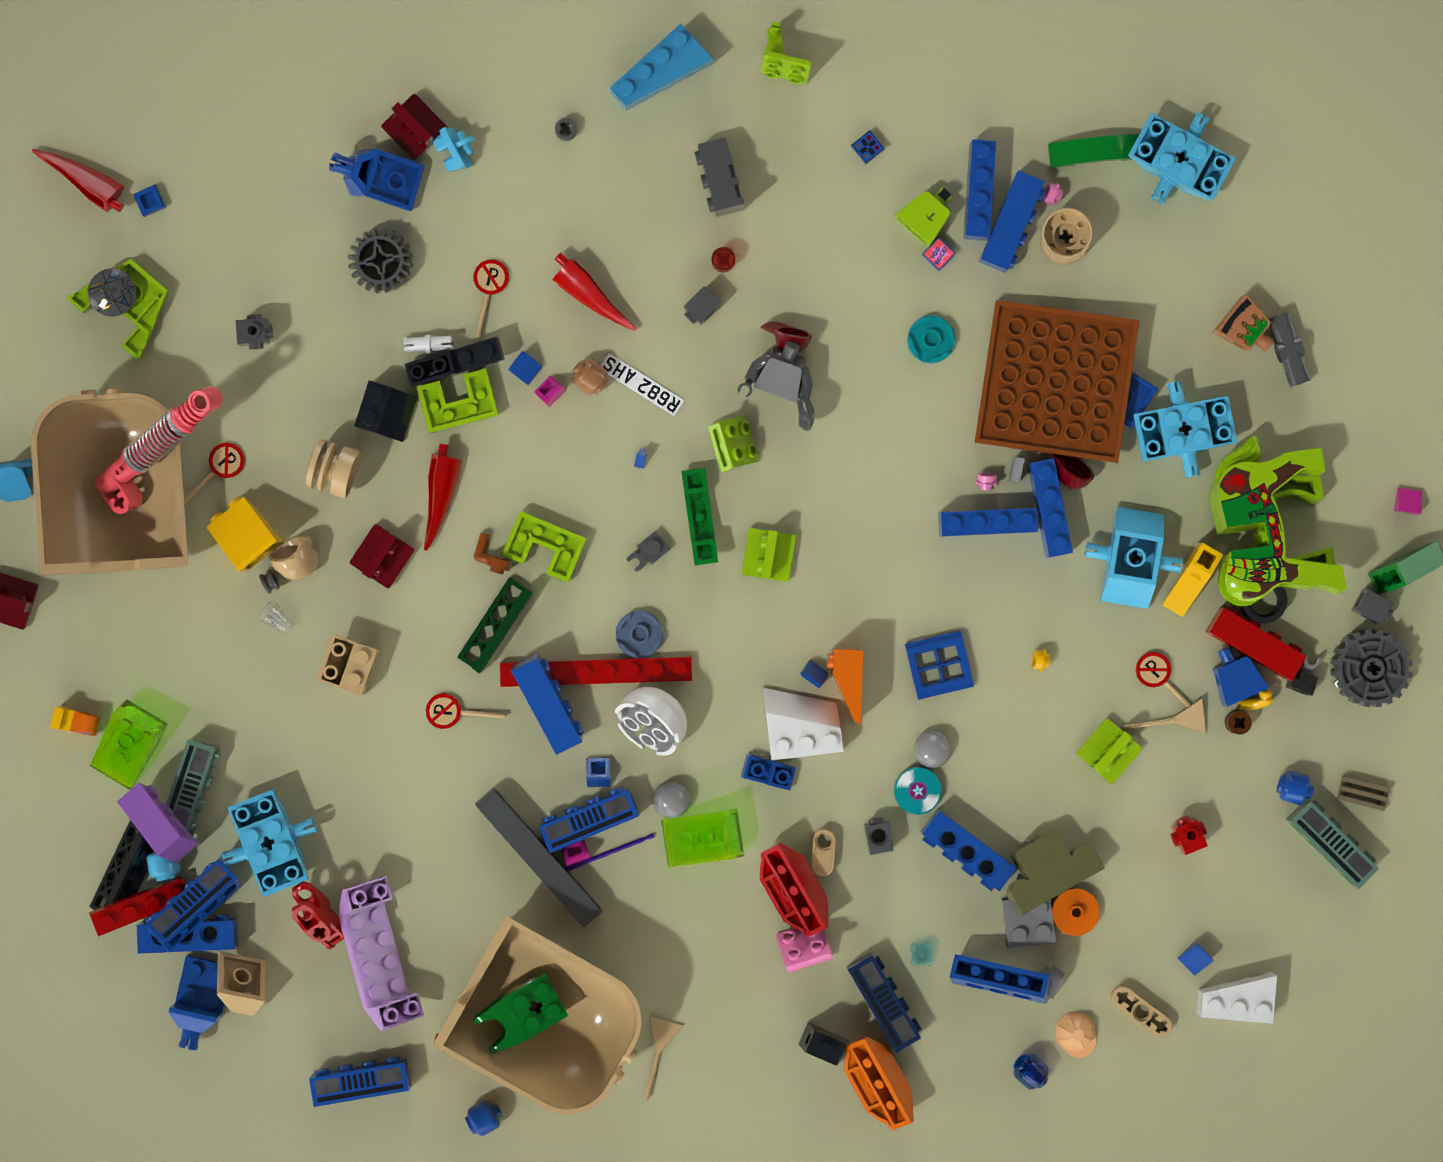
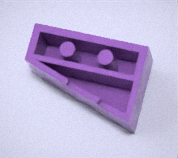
[117,783,199,863]

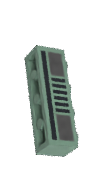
[166,738,221,836]
[1285,799,1379,889]

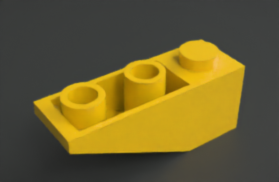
[1162,543,1223,617]

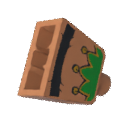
[1213,294,1274,352]

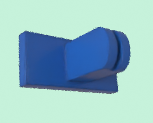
[634,449,646,469]

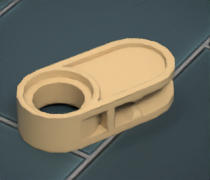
[811,829,836,877]

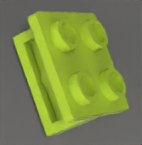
[708,416,759,473]
[742,528,796,582]
[1076,718,1142,784]

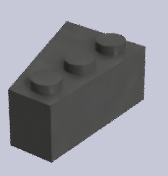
[694,137,744,217]

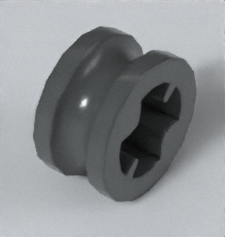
[555,118,577,141]
[259,570,280,594]

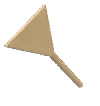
[1123,698,1206,733]
[644,1016,684,1101]

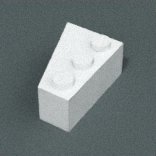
[1196,972,1277,1024]

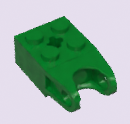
[472,972,568,1054]

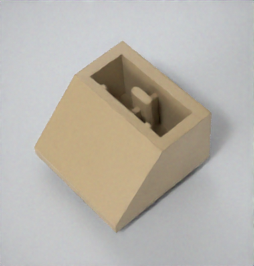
[316,634,381,696]

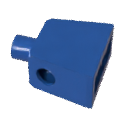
[1213,646,1269,707]

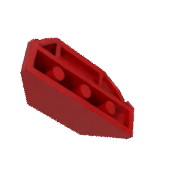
[760,843,829,937]

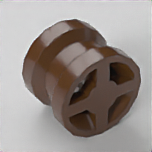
[1224,710,1252,735]

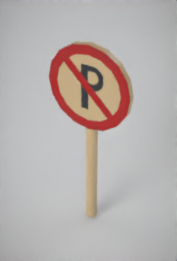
[473,260,509,339]
[184,443,245,504]
[1135,652,1191,708]
[426,693,506,729]

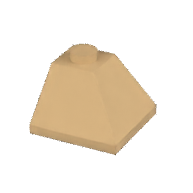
[217,951,265,1016]

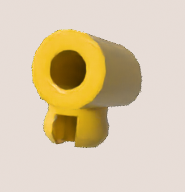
[1238,689,1274,711]

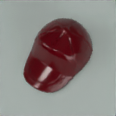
[761,321,812,352]
[1049,453,1094,489]

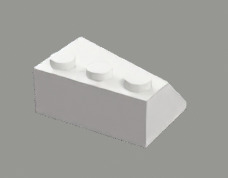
[762,688,844,760]

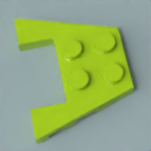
[66,259,169,360]

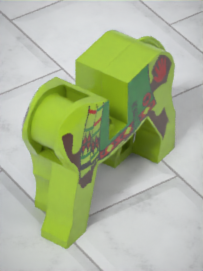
[1208,435,1347,606]

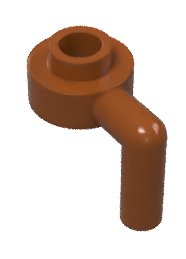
[474,532,512,575]

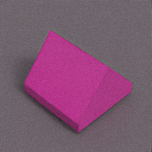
[534,376,566,407]
[562,839,591,867]

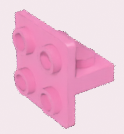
[776,928,833,973]

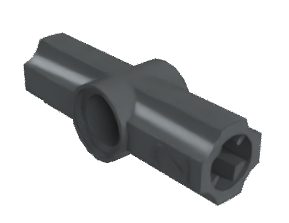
[1268,312,1311,387]

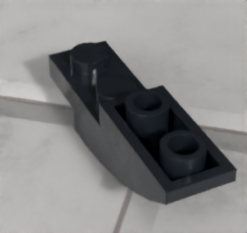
[404,337,505,387]

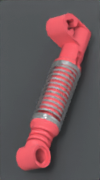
[95,386,223,514]

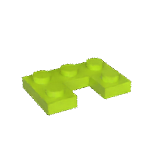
[417,369,499,434]
[502,511,587,583]

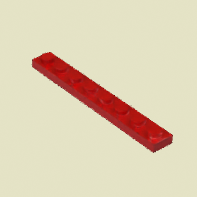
[500,657,692,687]

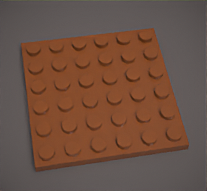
[975,300,1140,463]

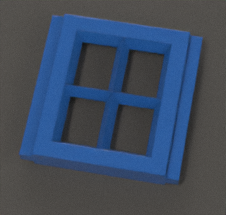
[905,631,974,700]

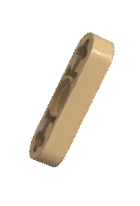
[1110,985,1172,1037]

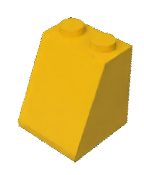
[206,496,284,572]

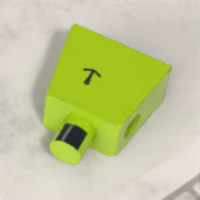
[894,187,953,247]

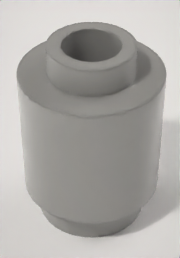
[1042,965,1066,1002]

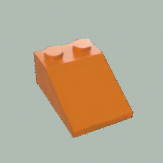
[827,649,864,723]

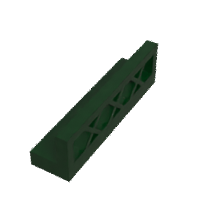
[457,577,533,674]

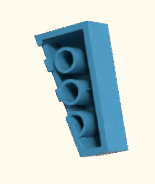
[609,23,713,111]

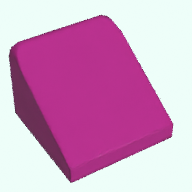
[1394,487,1422,515]

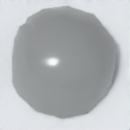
[914,730,951,768]
[652,782,691,818]

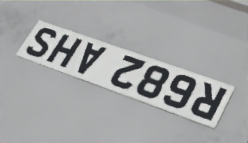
[601,353,684,416]

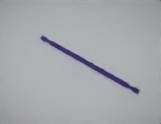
[563,833,655,871]

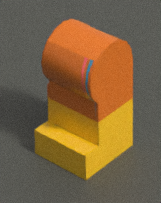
[50,706,101,736]

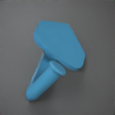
[0,459,33,502]

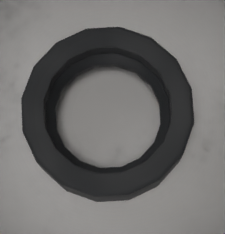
[1240,587,1288,623]

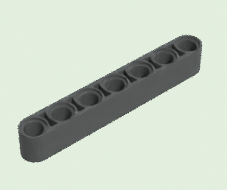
[475,788,603,927]

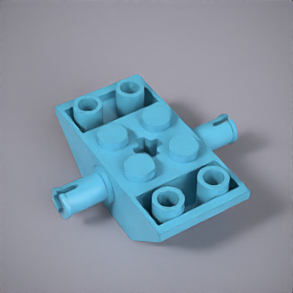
[1128,112,1236,204]
[1133,381,1238,478]
[1084,507,1183,609]
[222,789,317,897]

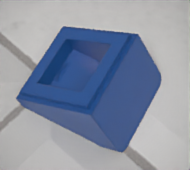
[508,351,542,385]
[800,660,828,688]
[586,757,611,787]
[1177,942,1214,976]

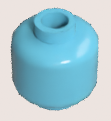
[146,851,181,882]

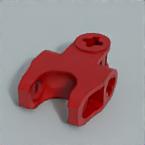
[292,881,344,950]

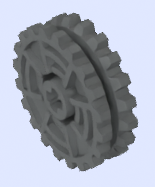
[1330,629,1412,707]

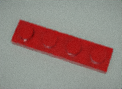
[89,876,185,937]

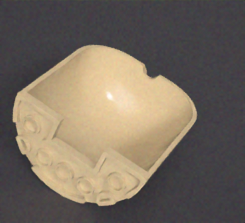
[31,389,188,575]
[433,916,642,1114]

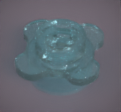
[909,942,934,967]

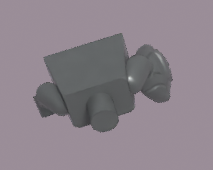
[737,341,815,431]

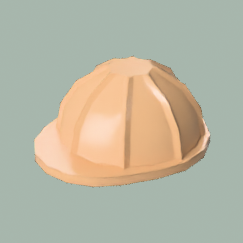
[1055,1012,1096,1058]

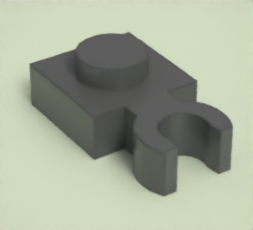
[626,531,671,572]

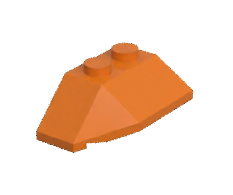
[844,1036,914,1130]

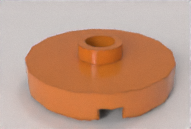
[1052,887,1100,936]

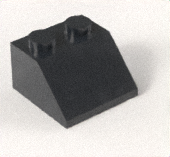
[354,380,418,442]

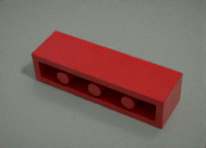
[1205,606,1307,681]

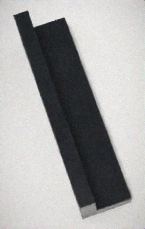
[89,820,154,910]

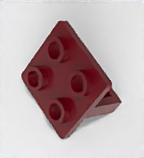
[381,94,447,160]
[349,524,415,589]
[0,572,39,630]

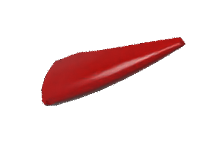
[32,148,124,213]
[552,252,637,331]
[424,443,462,551]

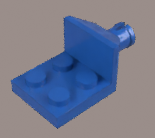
[329,149,425,211]
[168,955,225,1050]

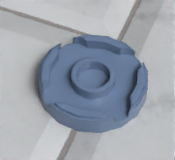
[616,611,663,658]

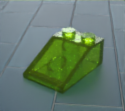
[90,700,168,790]
[661,809,744,868]

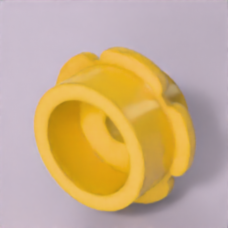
[1032,649,1050,672]

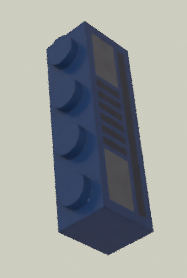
[847,952,922,1053]

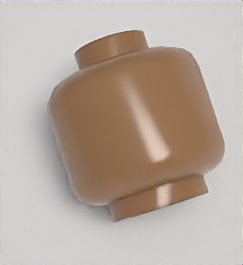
[572,359,609,395]

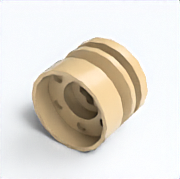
[1040,208,1093,265]
[306,439,361,498]

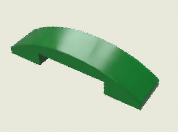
[1048,134,1139,168]
[681,468,719,566]

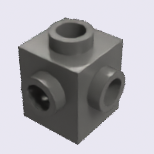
[235,314,273,350]

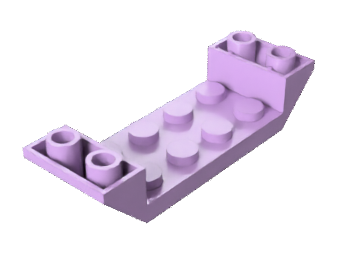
[338,876,424,1031]

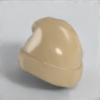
[269,536,318,581]

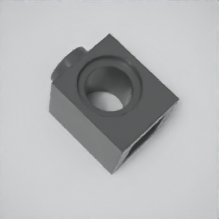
[684,286,721,325]
[1351,589,1393,624]
[864,817,894,855]

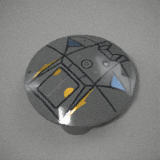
[88,268,136,317]

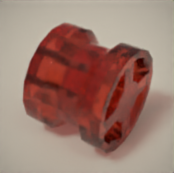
[711,247,735,273]

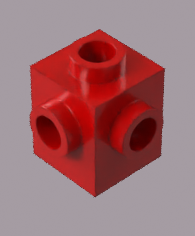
[1170,816,1208,855]

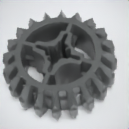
[348,228,413,294]

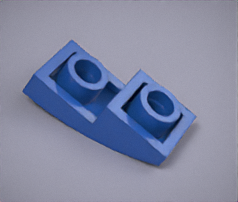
[741,754,796,791]

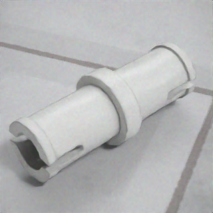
[403,334,454,353]

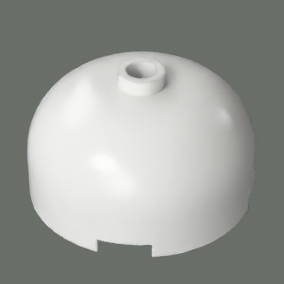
[615,687,687,756]

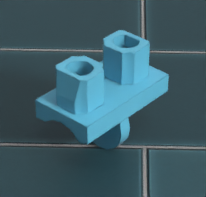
[433,127,475,172]

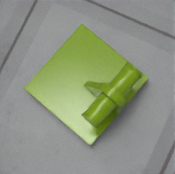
[760,22,812,84]

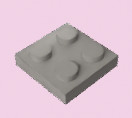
[1001,899,1056,948]

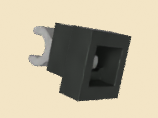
[1286,653,1320,696]

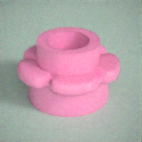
[1042,183,1063,206]
[975,472,999,490]

